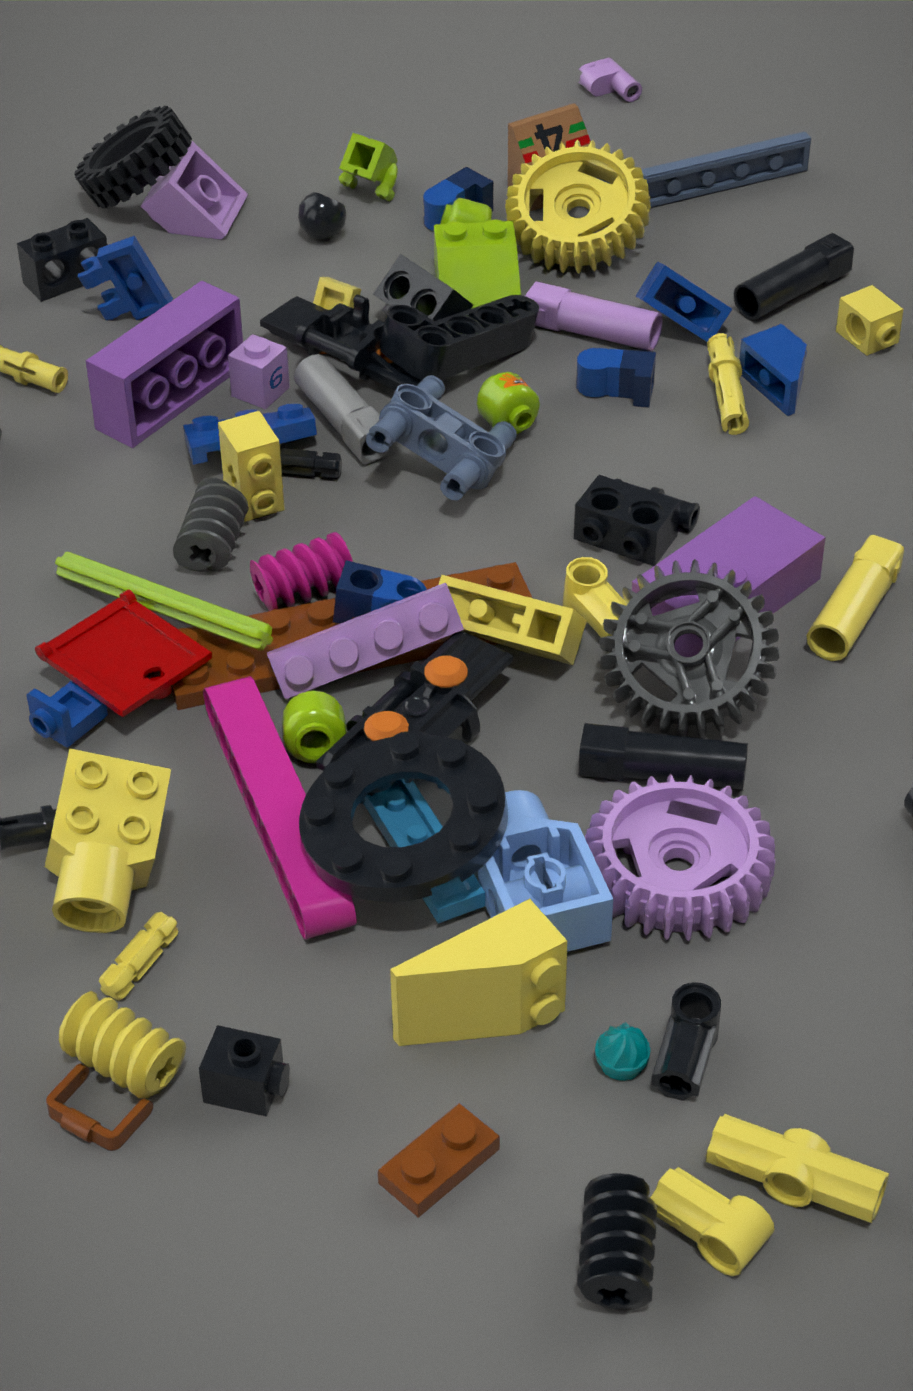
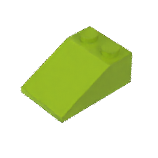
[434,219,521,309]

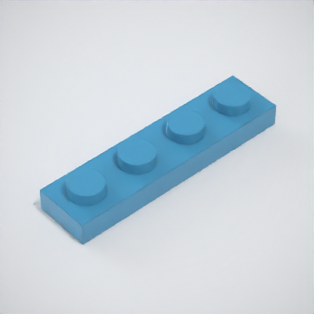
[364,779,485,924]

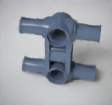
[366,376,517,500]

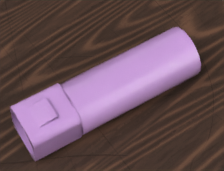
[525,281,663,351]

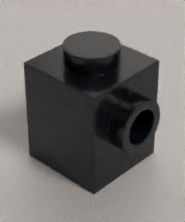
[199,1025,290,1117]

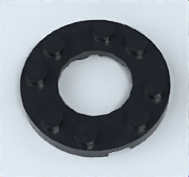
[299,732,508,902]

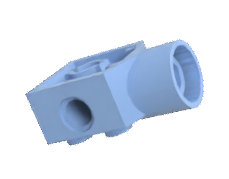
[478,790,613,952]

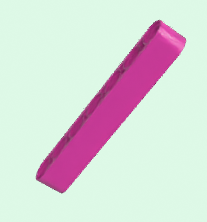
[203,676,356,940]

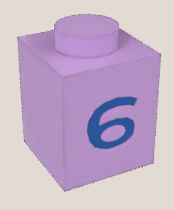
[228,334,290,410]

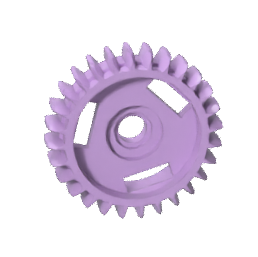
[585,774,776,941]

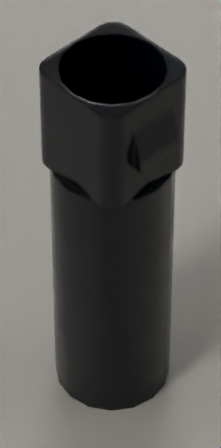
[733,233,854,320]
[579,723,748,791]

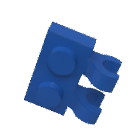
[78,236,173,320]

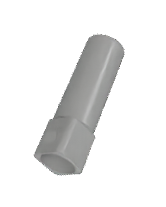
[294,354,394,464]

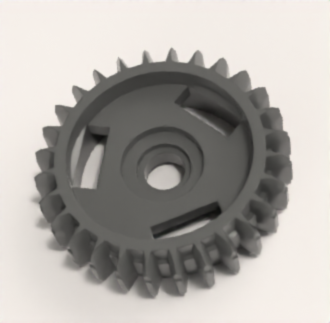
[599,559,779,738]

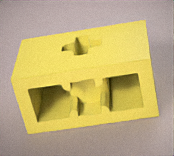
[218,410,285,522]

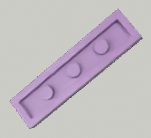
[267,583,464,700]

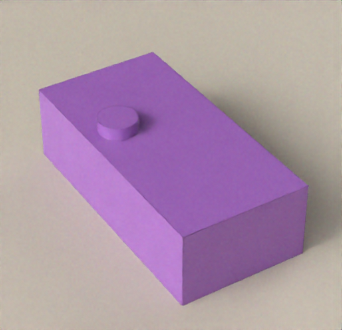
[85,280,243,448]
[632,496,826,657]

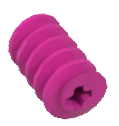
[250,532,353,611]

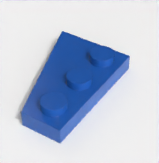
[183,404,317,465]

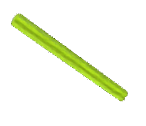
[55,551,273,651]

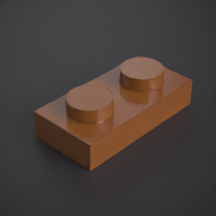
[378,1103,500,1218]

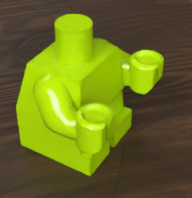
[339,133,398,202]

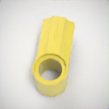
[563,557,627,637]
[650,1167,775,1276]

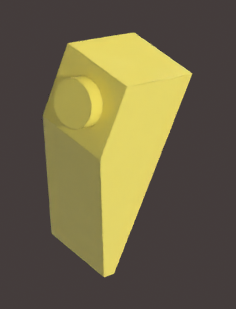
[438,575,587,665]

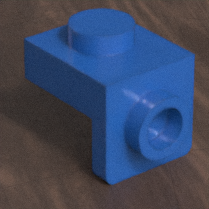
[26,681,108,748]

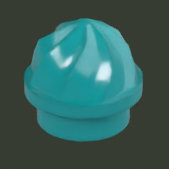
[595,1022,651,1081]

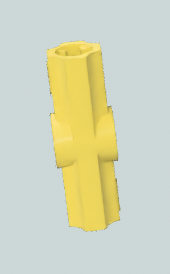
[706,1114,889,1223]

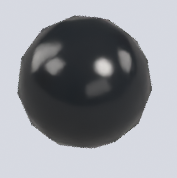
[298,192,346,239]

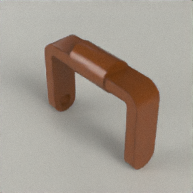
[46,1063,153,1151]

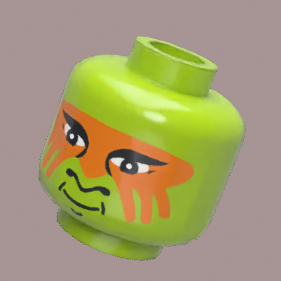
[476,372,540,434]

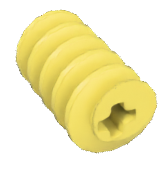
[59,991,186,1098]

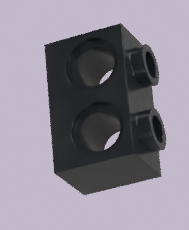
[17,218,107,302]
[373,254,474,321]
[574,474,680,566]

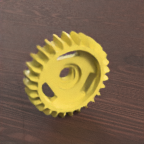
[505,140,651,274]

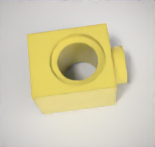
[836,285,903,356]

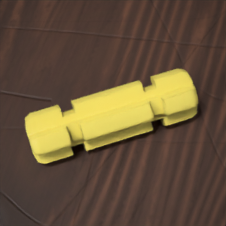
[99,912,178,1000]

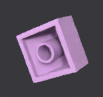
[140,141,248,240]

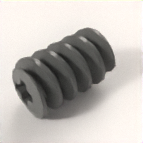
[173,478,249,571]

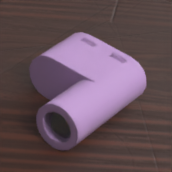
[579,58,642,102]

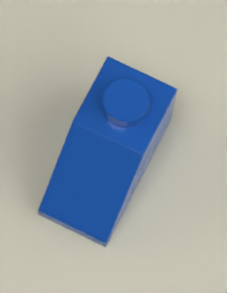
[635,262,732,342]
[739,324,807,416]

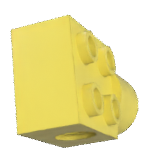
[44,748,171,933]

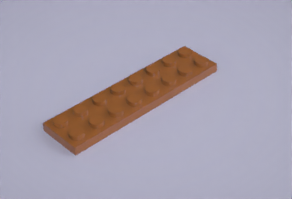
[171,562,533,710]

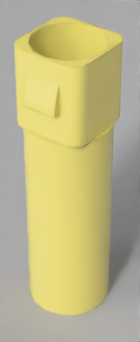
[807,535,904,661]

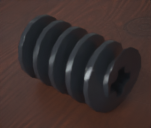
[577,1173,657,1310]

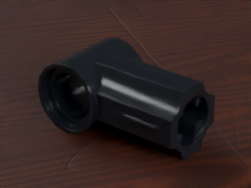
[651,982,721,1101]

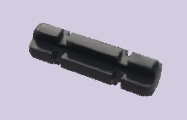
[280,448,342,479]

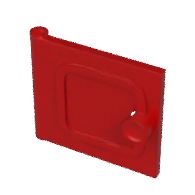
[35,589,212,717]

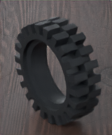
[74,106,192,208]

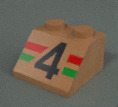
[508,103,591,211]

